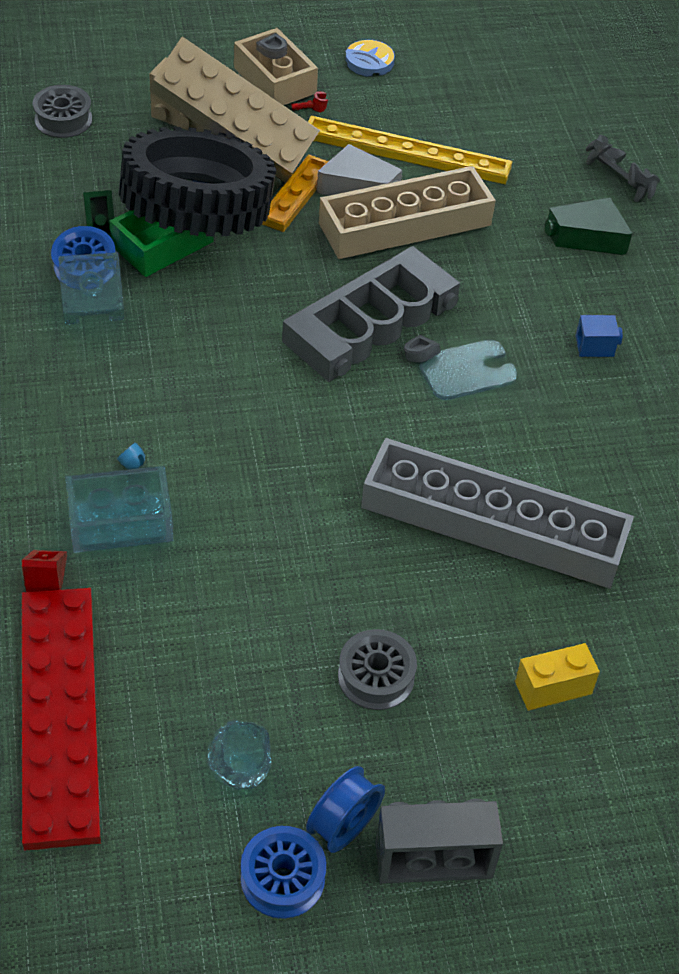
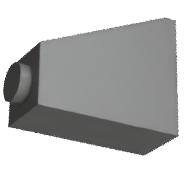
[317,144,402,196]

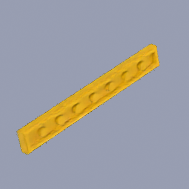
[308,116,513,185]

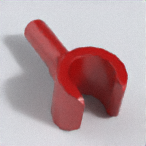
[291,91,328,112]

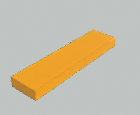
[262,154,329,232]

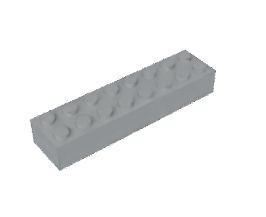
[361,438,634,589]

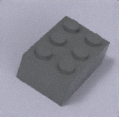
[375,799,503,884]

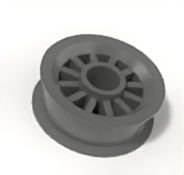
[32,85,92,138]
[338,629,417,710]

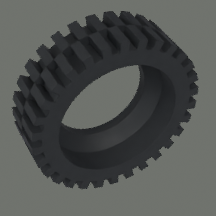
[118,127,276,237]

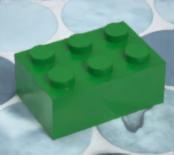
[110,210,214,277]

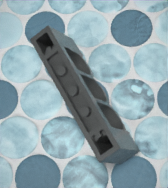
[282,246,460,382]

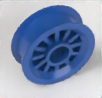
[51,226,117,291]
[306,766,385,853]
[241,826,326,918]

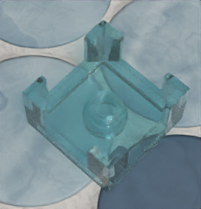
[58,252,124,325]

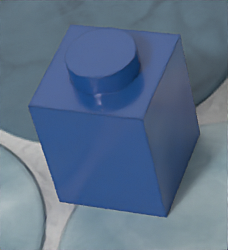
[575,315,623,357]

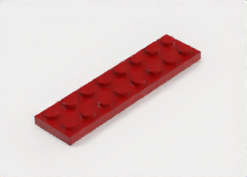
[22,588,101,851]

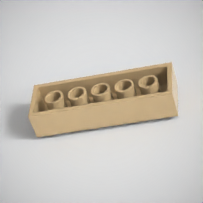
[149,36,320,183]
[319,166,496,259]

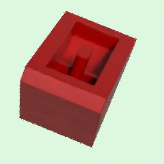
[22,550,67,592]

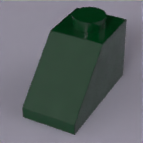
[83,190,115,237]

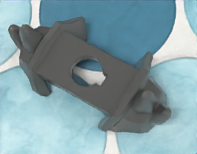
[585,135,660,202]

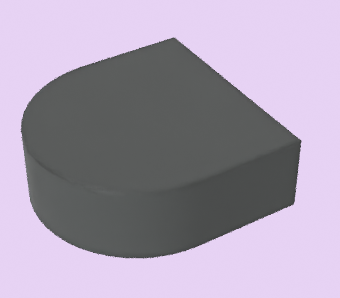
[256,33,287,59]
[404,335,441,363]

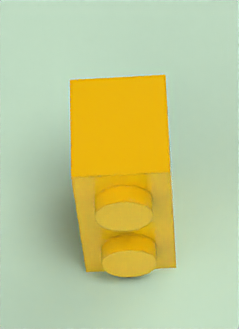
[515,643,600,711]

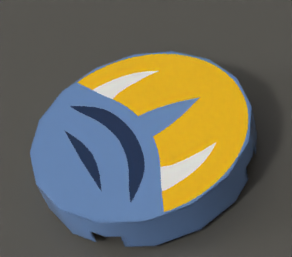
[345,40,395,77]

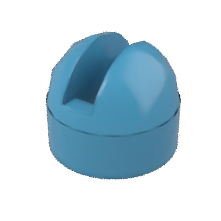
[117,442,145,470]

